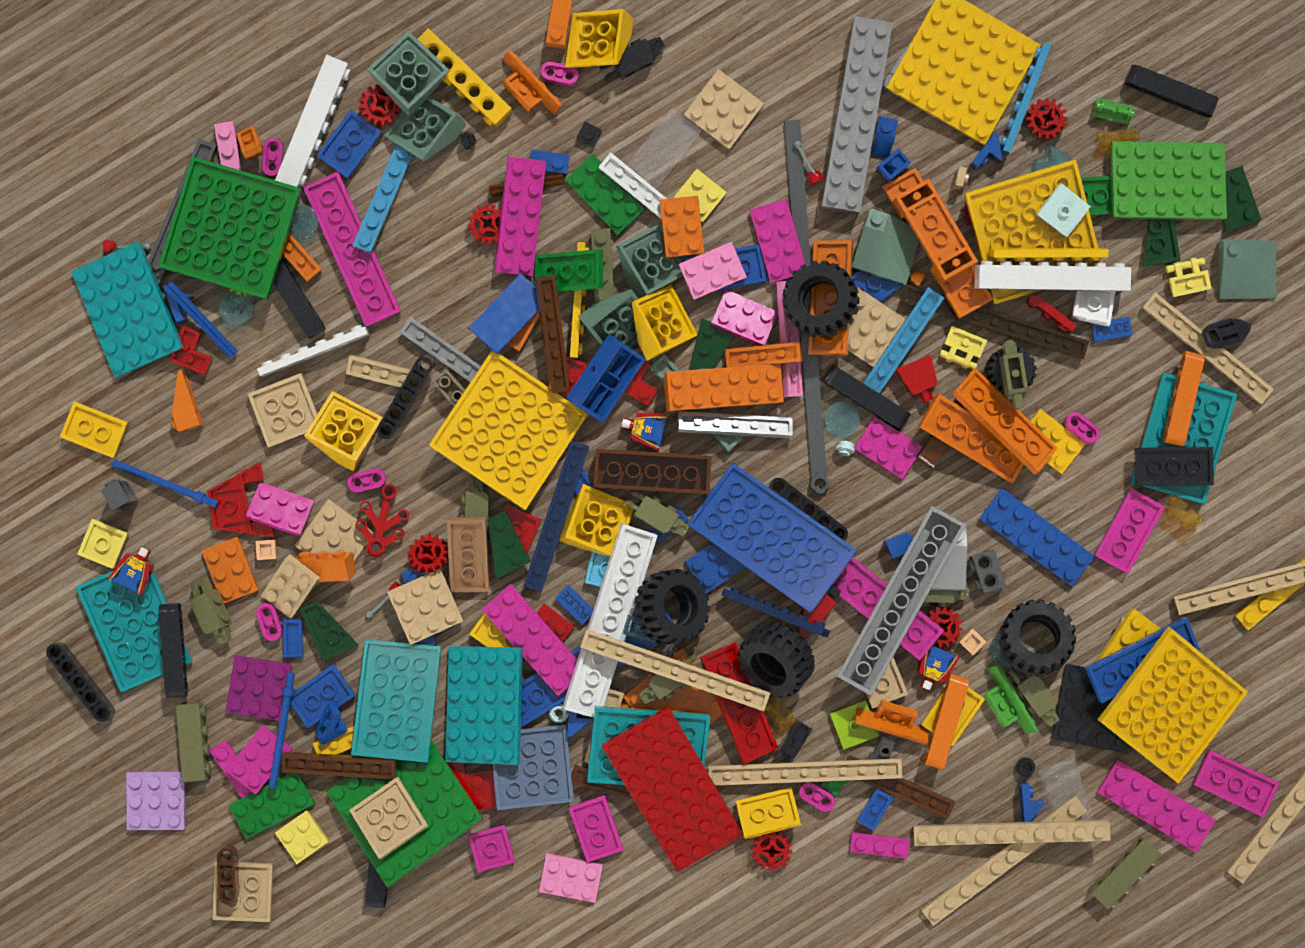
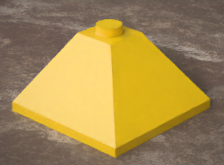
[565,9,634,68]
[632,285,698,361]
[304,391,383,472]
[559,484,634,557]

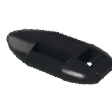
[1202,318,1251,349]

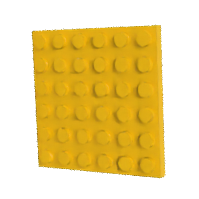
[886,0,1041,146]
[964,159,1102,304]
[428,350,588,510]
[1098,627,1248,784]

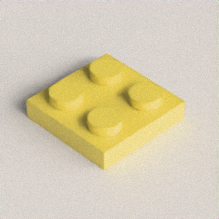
[674,169,727,223]
[77,519,129,569]
[275,810,329,864]

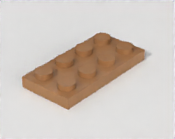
[447,517,490,592]

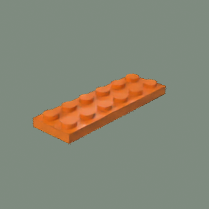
[808,240,853,355]
[952,368,1058,475]
[917,393,1024,484]

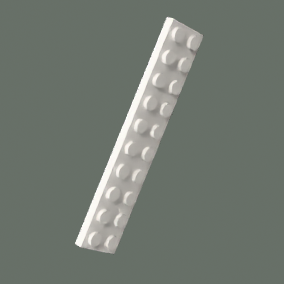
[562,523,658,717]

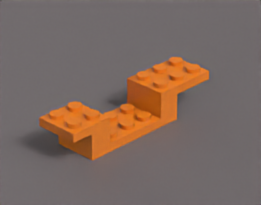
[882,168,993,319]

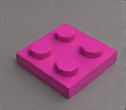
[468,824,515,872]

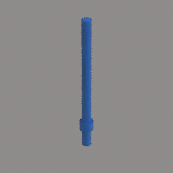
[112,460,219,508]
[269,672,295,788]

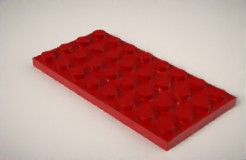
[601,705,744,873]

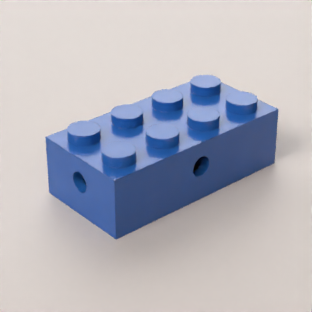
[566,334,646,422]

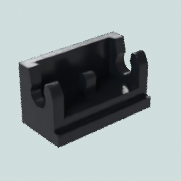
[776,718,812,761]

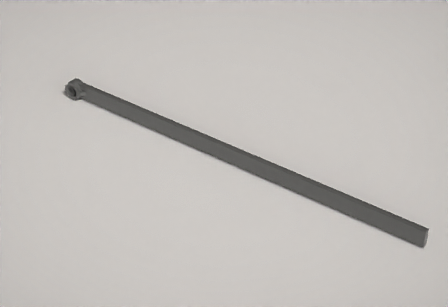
[784,120,830,494]

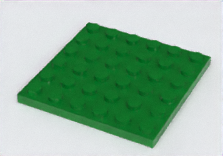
[158,156,302,300]
[326,739,484,888]

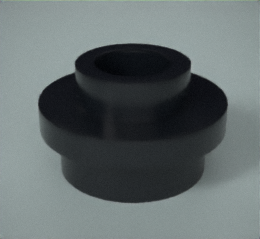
[460,131,477,150]
[1016,757,1035,777]

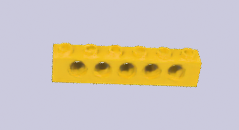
[418,28,513,128]

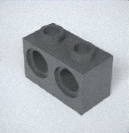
[101,479,139,511]
[968,549,1006,593]

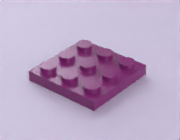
[225,655,292,721]

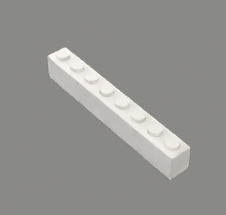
[275,55,351,200]
[974,261,1131,291]

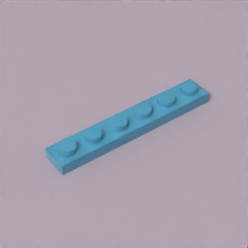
[1000,43,1051,156]
[353,144,414,254]
[863,287,944,394]

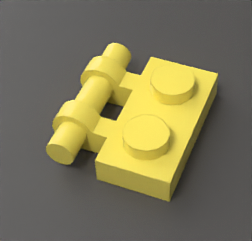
[1165,257,1212,298]
[939,326,987,370]

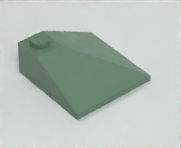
[367,31,450,116]
[384,97,467,161]
[852,208,919,285]
[616,223,685,299]
[1217,239,1277,299]
[578,289,638,349]

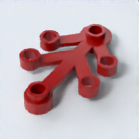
[355,484,409,558]

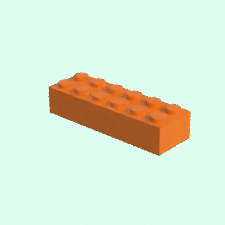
[663,364,784,412]

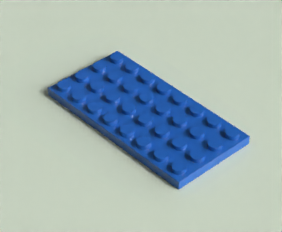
[687,463,857,614]

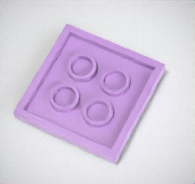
[126,771,186,830]

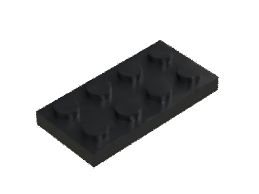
[1134,447,1214,486]

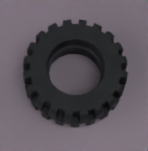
[782,260,860,338]
[634,569,710,645]
[999,599,1077,677]
[738,622,815,698]

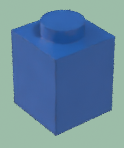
[884,532,913,559]

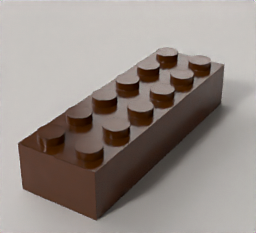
[593,449,712,494]

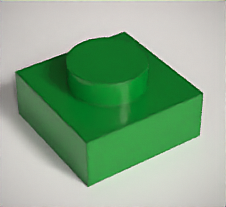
[820,780,847,796]

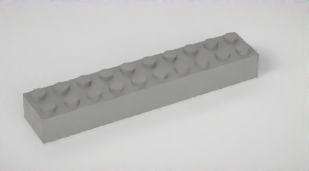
[820,16,893,215]
[837,506,967,695]

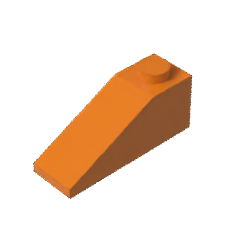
[546,0,573,50]
[171,370,204,432]

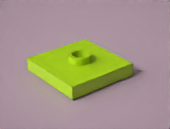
[830,700,879,750]

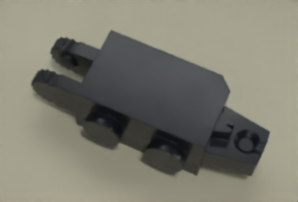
[599,37,665,81]

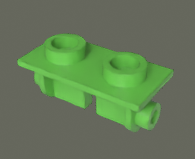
[1092,98,1135,125]

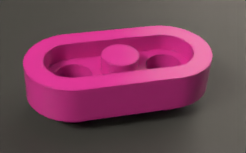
[541,62,579,87]
[262,138,284,177]
[1064,412,1100,444]
[348,469,386,492]
[256,603,283,641]
[799,782,835,812]

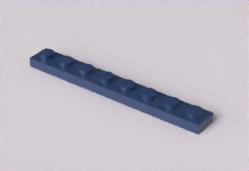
[523,440,590,592]

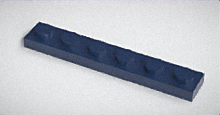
[721,587,831,638]

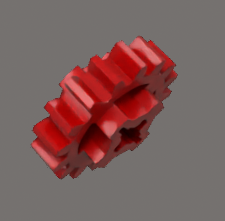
[358,84,400,127]
[1025,98,1068,141]
[467,203,501,246]
[407,534,449,575]
[927,606,963,648]
[751,831,793,872]

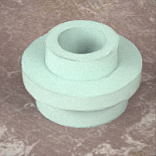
[836,441,855,456]
[549,704,569,723]

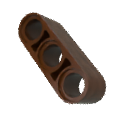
[217,845,240,905]

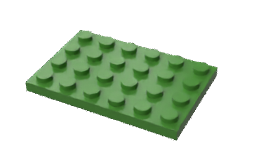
[1110,141,1227,220]

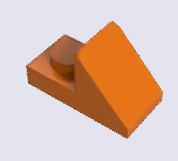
[236,125,263,160]

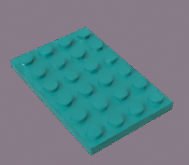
[71,241,184,378]
[1130,372,1237,505]
[76,558,193,692]
[351,640,442,763]
[446,646,523,765]
[587,706,710,785]

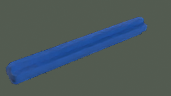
[164,282,237,358]

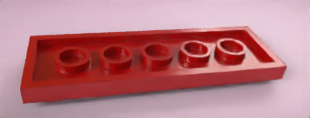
[699,642,778,764]

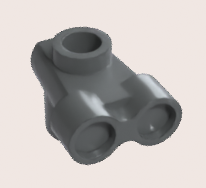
[867,737,895,759]

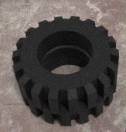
[985,347,1037,395]

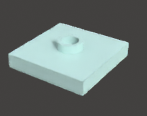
[1036,183,1091,238]

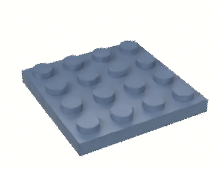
[492,725,574,810]

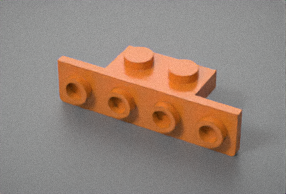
[502,50,562,116]
[855,700,928,745]

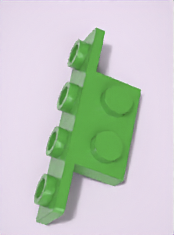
[983,664,1038,734]

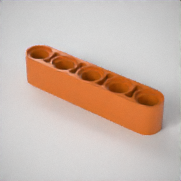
[1163,351,1205,447]
[924,674,969,770]

